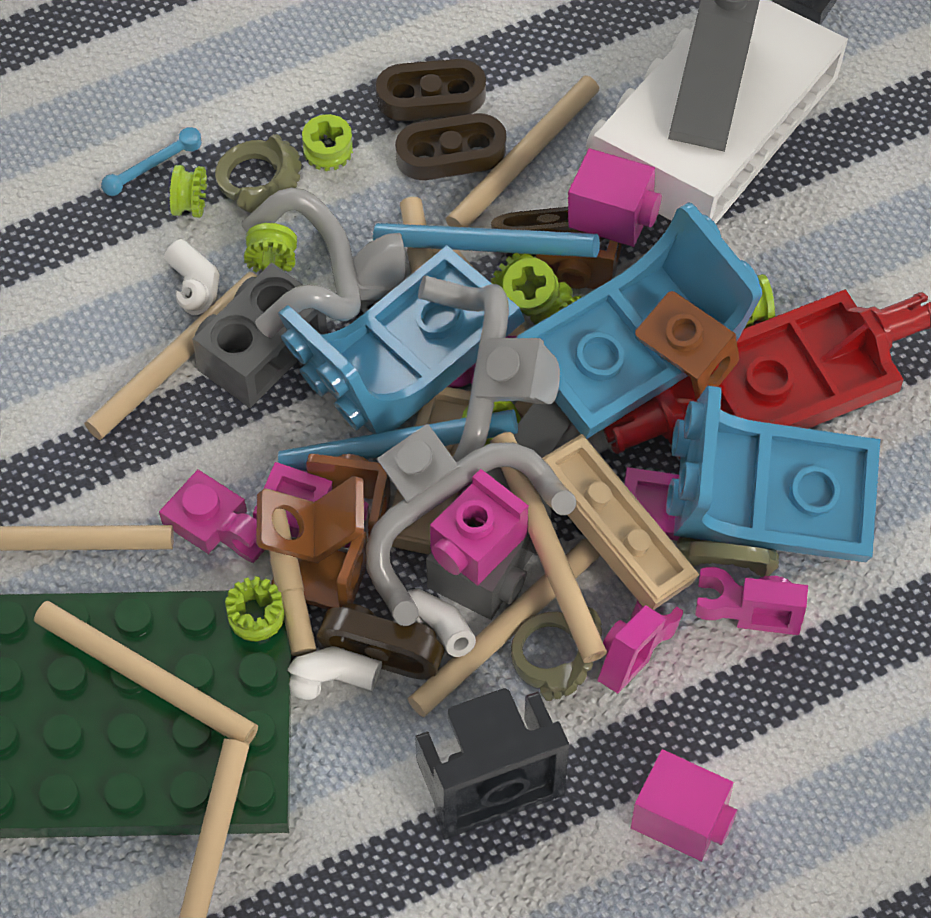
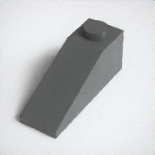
[668,0,760,152]

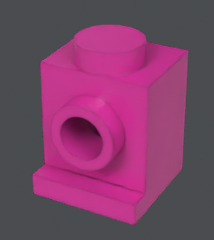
[430,469,529,586]

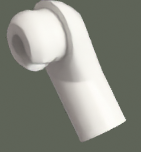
[164,239,220,315]
[392,589,476,657]
[288,646,382,700]

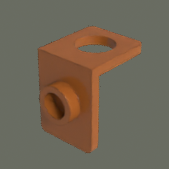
[536,240,623,290]
[635,291,739,400]
[306,454,391,537]
[256,476,364,563]
[271,531,367,610]

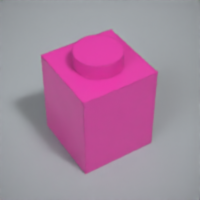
[568,148,662,247]
[630,749,738,862]

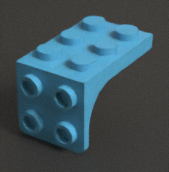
[516,202,762,439]
[278,245,525,434]
[666,386,881,563]

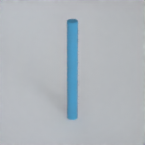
[373,223,600,257]
[278,409,518,471]

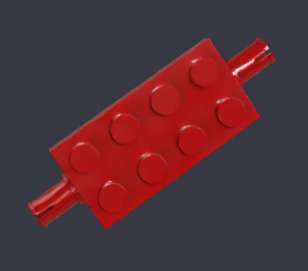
[603,289,931,460]

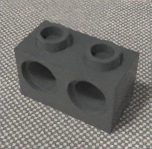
[192,263,328,408]

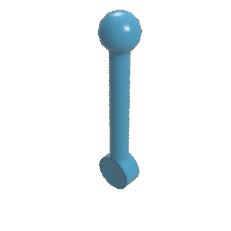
[101,127,202,196]

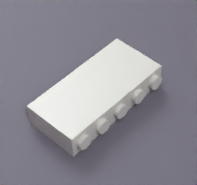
[586,0,848,224]

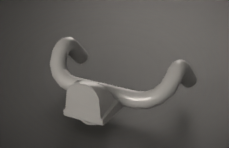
[242,187,405,338]
[392,275,560,462]
[365,423,576,626]

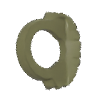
[215,134,301,213]
[676,537,779,577]
[511,606,602,701]

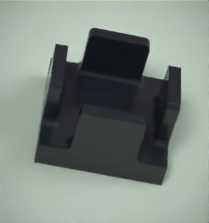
[415,688,569,840]

